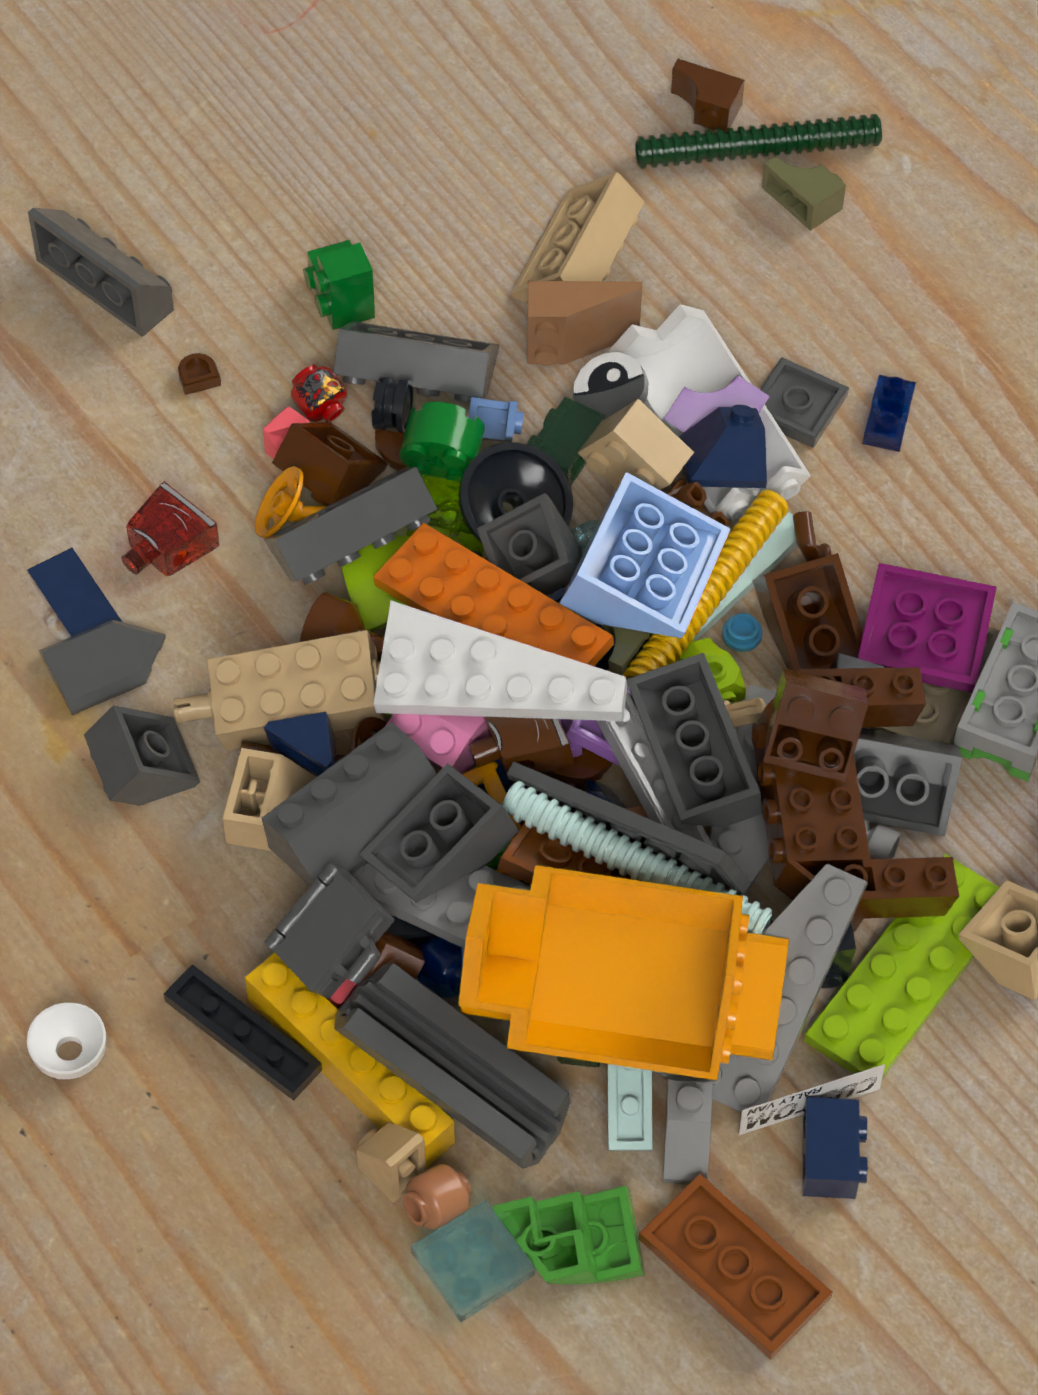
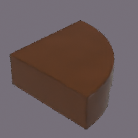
[375,429,407,471]

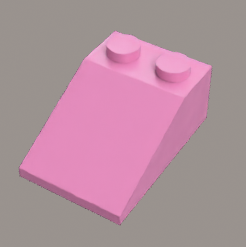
[385,714,490,774]

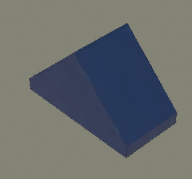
[264,712,337,777]

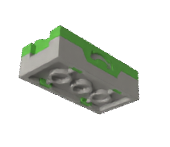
[953,602,1038,782]

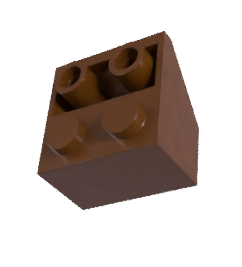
[763,669,869,782]

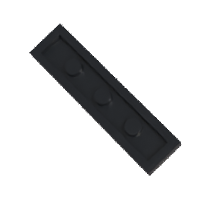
[164,964,322,1101]

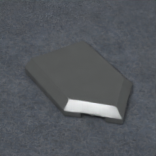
[39,620,166,715]

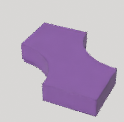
[663,375,770,433]

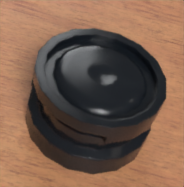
[372,377,414,433]

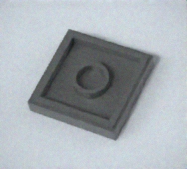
[760,357,849,448]

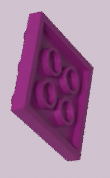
[857,563,997,693]

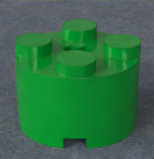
[400,402,485,487]

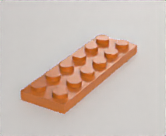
[373,523,614,666]

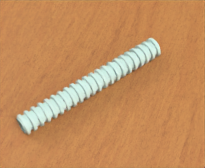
[502,781,773,935]

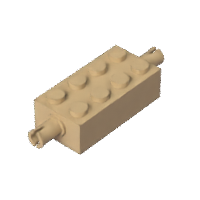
[173,630,386,751]

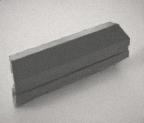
[334,963,570,1169]

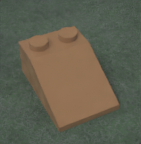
[527,281,642,366]

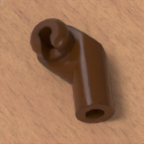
[792,511,831,562]

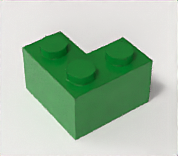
[303,240,375,330]

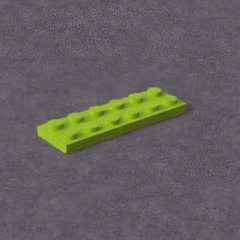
[804,854,1000,1079]

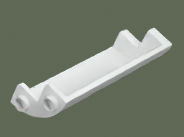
[609,304,811,521]

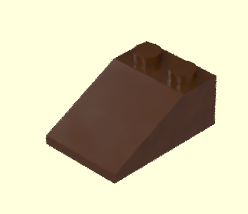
[752,553,863,672]

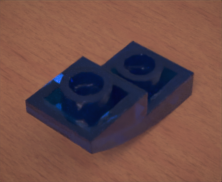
[862,375,916,452]

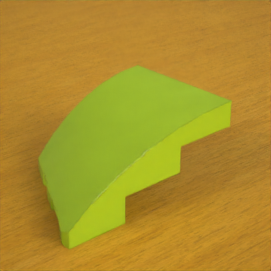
[341,535,411,632]

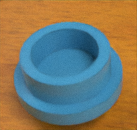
[722,613,762,652]

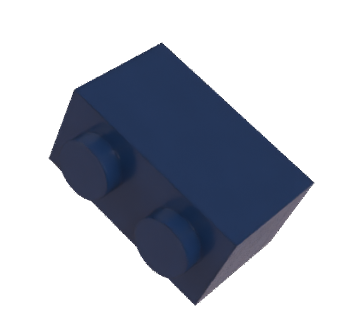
[802,1097,868,1199]

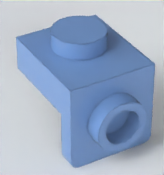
[469,397,524,442]

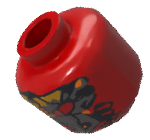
[291,364,347,423]

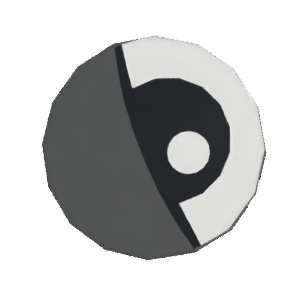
[573,352,649,425]

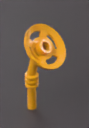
[255,466,327,538]

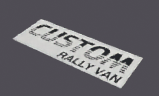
[739,1064,885,1135]

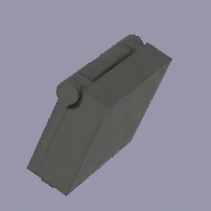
[264,862,395,999]

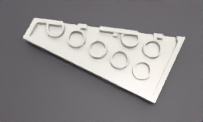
[373,601,627,721]

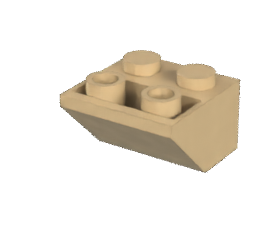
[222,748,316,851]

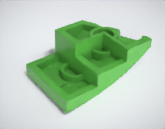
[493,1186,645,1284]

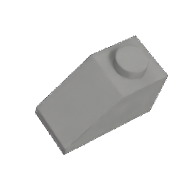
[663,1080,712,1184]

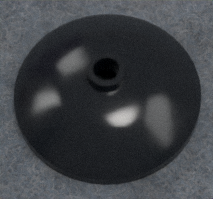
[458,442,573,543]

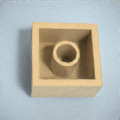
[577,399,694,491]

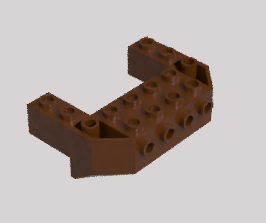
[752,667,959,932]

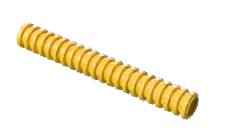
[623,490,789,679]

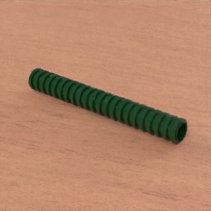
[635,114,882,169]

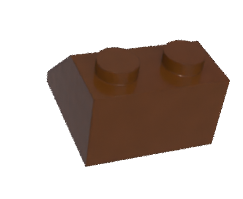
[272,423,389,506]

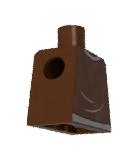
[468,717,575,779]

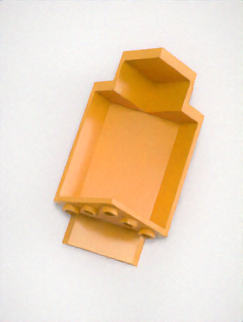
[458,865,789,1080]

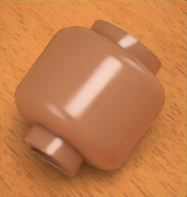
[403,1164,471,1230]

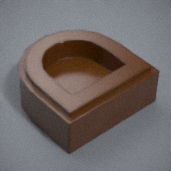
[178,353,221,395]

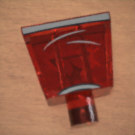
[121,481,219,576]

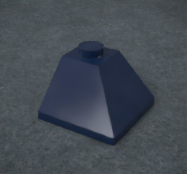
[679,405,767,488]

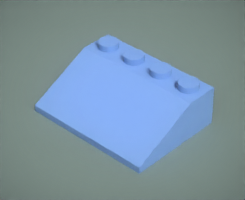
[559,472,730,638]

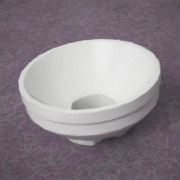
[27,1003,107,1079]

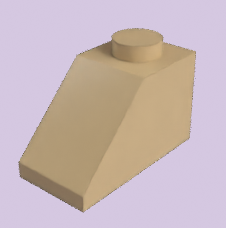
[356,1122,426,1203]

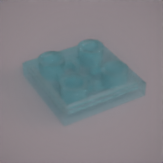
[411,1200,536,1323]

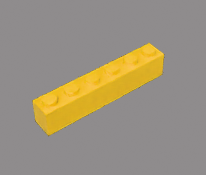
[245,953,455,1168]

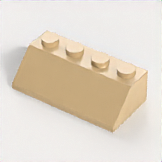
[510,171,645,303]

